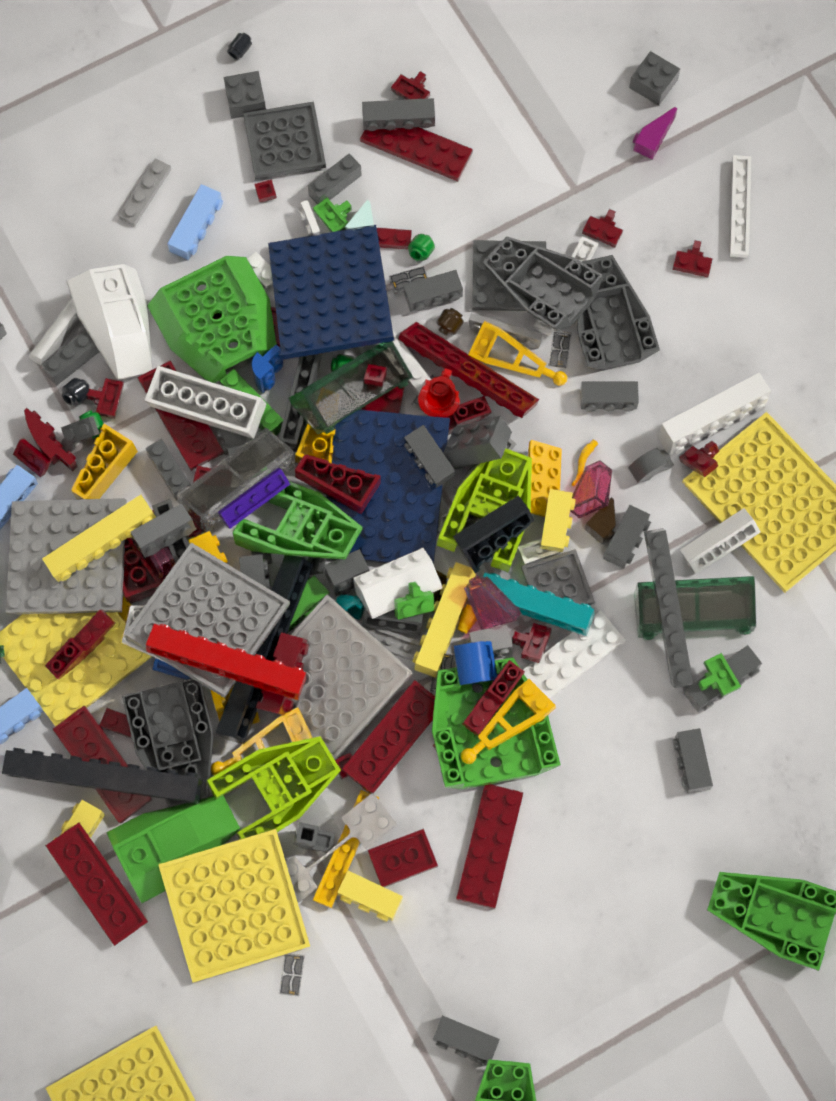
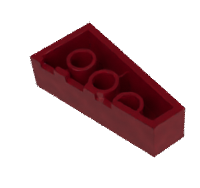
[295,454,381,514]
[123,538,161,604]
[256,633,309,715]

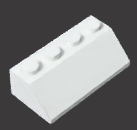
[353,548,442,619]

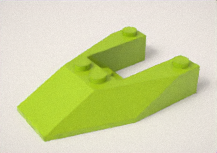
[437,448,532,573]
[206,736,341,839]

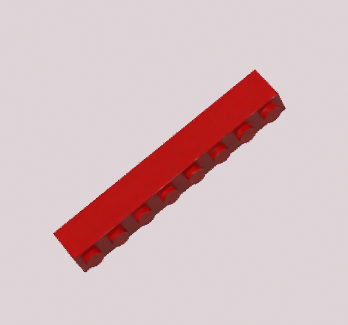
[146,624,306,701]

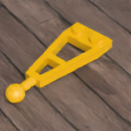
[468,321,567,386]
[460,679,556,764]
[211,707,313,776]

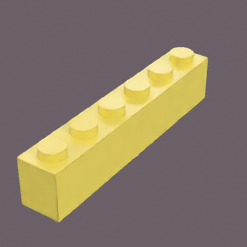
[42,494,156,582]
[412,562,477,678]

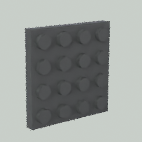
[243,101,326,180]
[472,240,546,311]

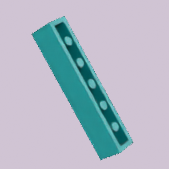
[477,573,594,636]

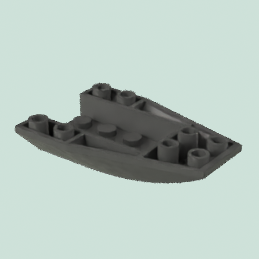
[483,236,603,330]
[577,255,660,370]

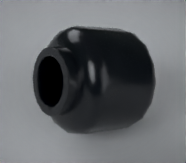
[62,378,89,406]

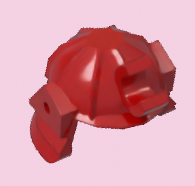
[418,368,460,418]

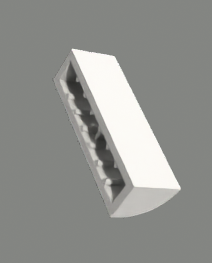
[29,298,80,366]
[680,508,760,574]

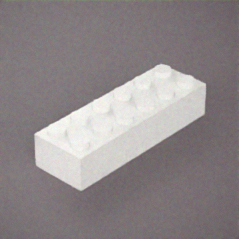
[144,366,267,439]
[658,373,771,456]

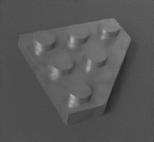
[521,549,595,605]

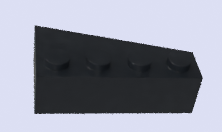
[453,495,535,574]

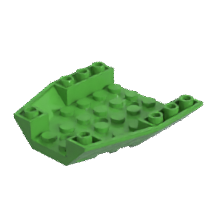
[147,256,276,383]
[432,657,561,790]

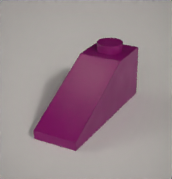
[632,107,678,160]

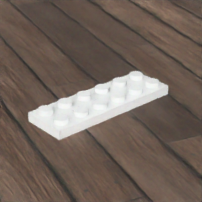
[523,610,625,699]

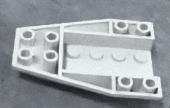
[66,264,152,380]

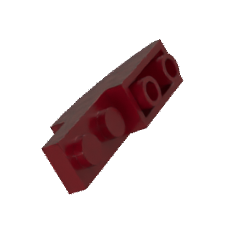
[445,396,492,435]
[24,408,78,472]
[45,609,116,680]
[462,660,525,736]

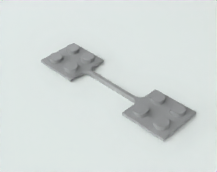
[286,793,397,903]

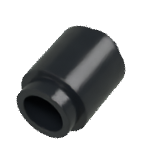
[227,33,252,60]

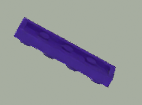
[218,468,290,529]

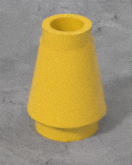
[457,604,480,634]

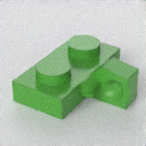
[313,197,352,232]
[394,581,434,620]
[698,653,741,697]

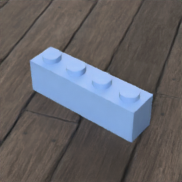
[167,184,223,260]
[0,465,38,530]
[0,688,43,744]

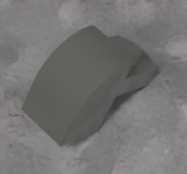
[628,448,674,483]
[293,822,335,853]

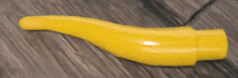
[572,439,598,486]

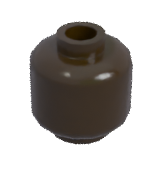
[436,308,464,336]

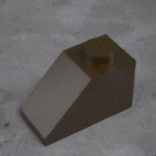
[585,497,616,544]

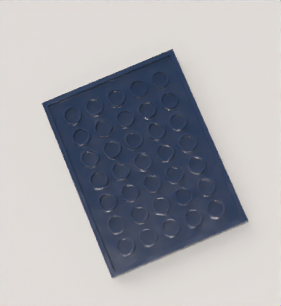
[268,225,394,360]
[326,408,450,565]

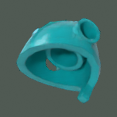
[336,594,364,620]

